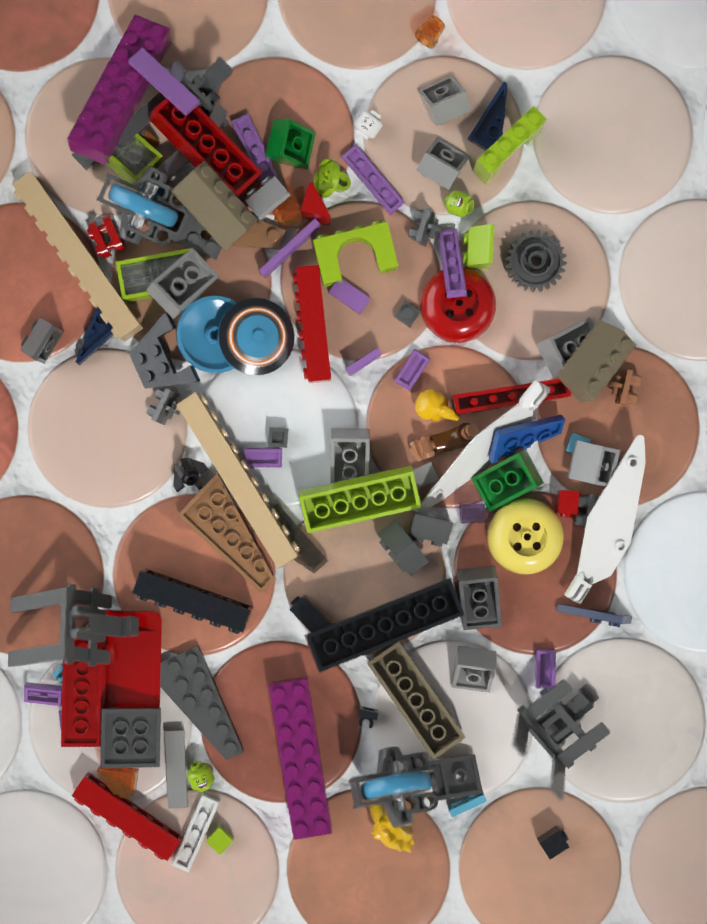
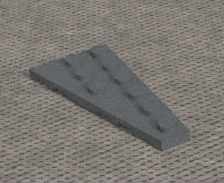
[145,646,244,760]

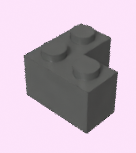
[377,520,429,576]

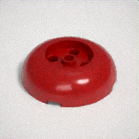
[420,267,496,343]

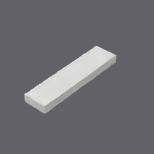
[172,793,221,872]

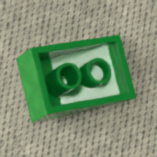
[471,449,544,512]

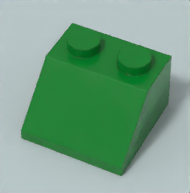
[265,119,316,169]

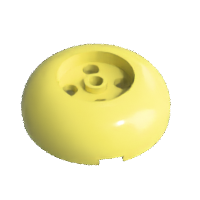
[487,498,564,574]

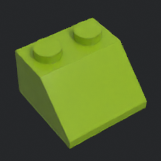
[463,224,494,270]

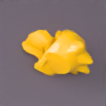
[370,805,415,853]

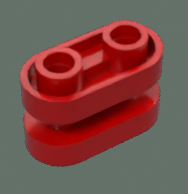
[87,215,126,259]

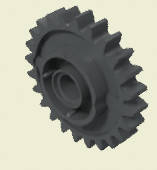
[505,230,567,292]

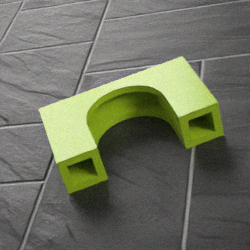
[473,106,547,185]
[313,220,399,288]

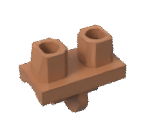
[608,369,642,405]

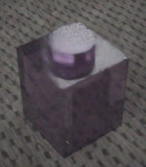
[460,504,488,523]

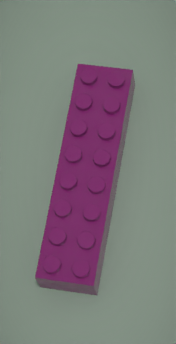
[67,14,172,165]
[269,676,332,840]

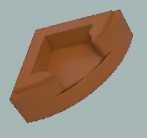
[138,128,160,147]

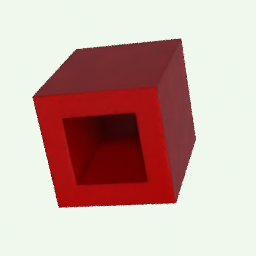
[555,490,580,518]

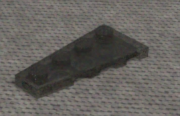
[249,504,329,573]

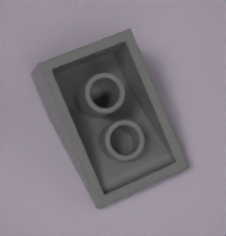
[457,566,502,630]

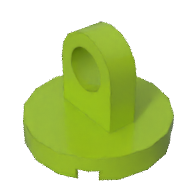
[314,158,351,198]

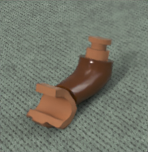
[410,423,480,461]

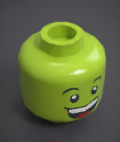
[444,190,474,217]
[186,761,215,792]

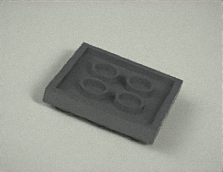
[101,707,161,768]

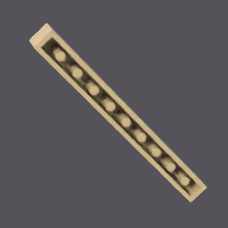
[12,171,143,341]
[177,392,300,568]

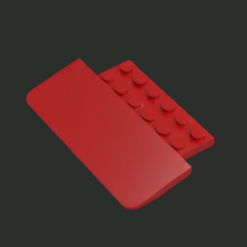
[61,610,162,765]

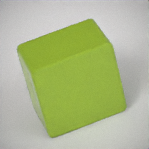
[206,825,234,855]

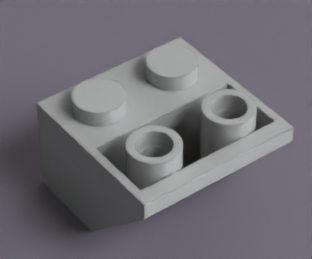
[567,440,620,487]

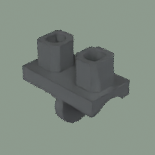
[408,207,442,247]
[146,388,180,425]
[574,494,596,528]

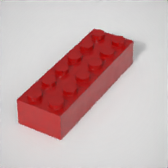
[149,98,262,198]

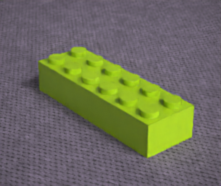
[299,465,421,533]

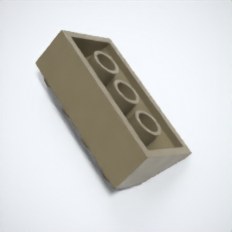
[171,161,258,250]
[556,320,636,402]

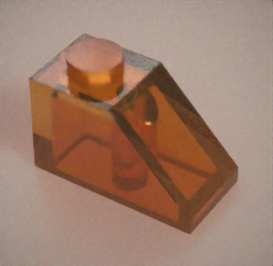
[274,186,304,229]
[97,765,139,798]

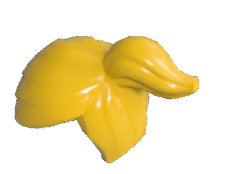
[415,389,459,422]

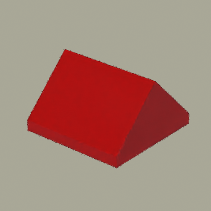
[301,182,331,226]

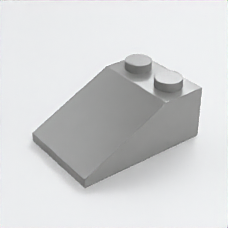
[147,248,219,319]
[536,317,594,378]
[330,428,370,483]

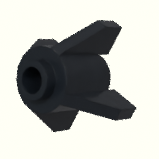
[173,458,209,492]

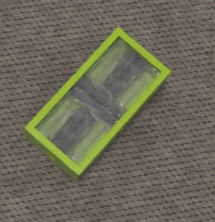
[107,133,163,185]
[116,248,191,303]

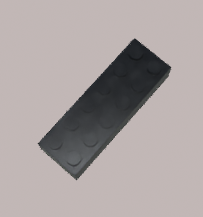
[132,569,254,634]

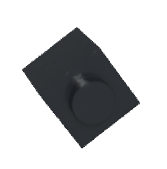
[537,826,569,860]

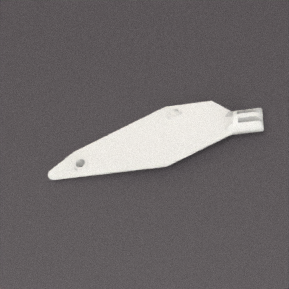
[416,381,550,513]
[564,435,646,604]

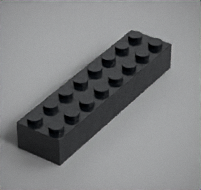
[304,578,465,673]

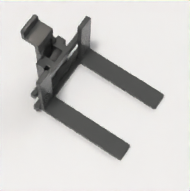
[118,57,233,181]
[8,584,139,667]
[512,679,610,800]

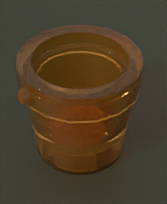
[415,15,445,48]

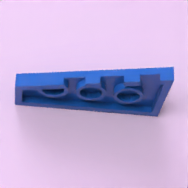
[489,414,565,464]

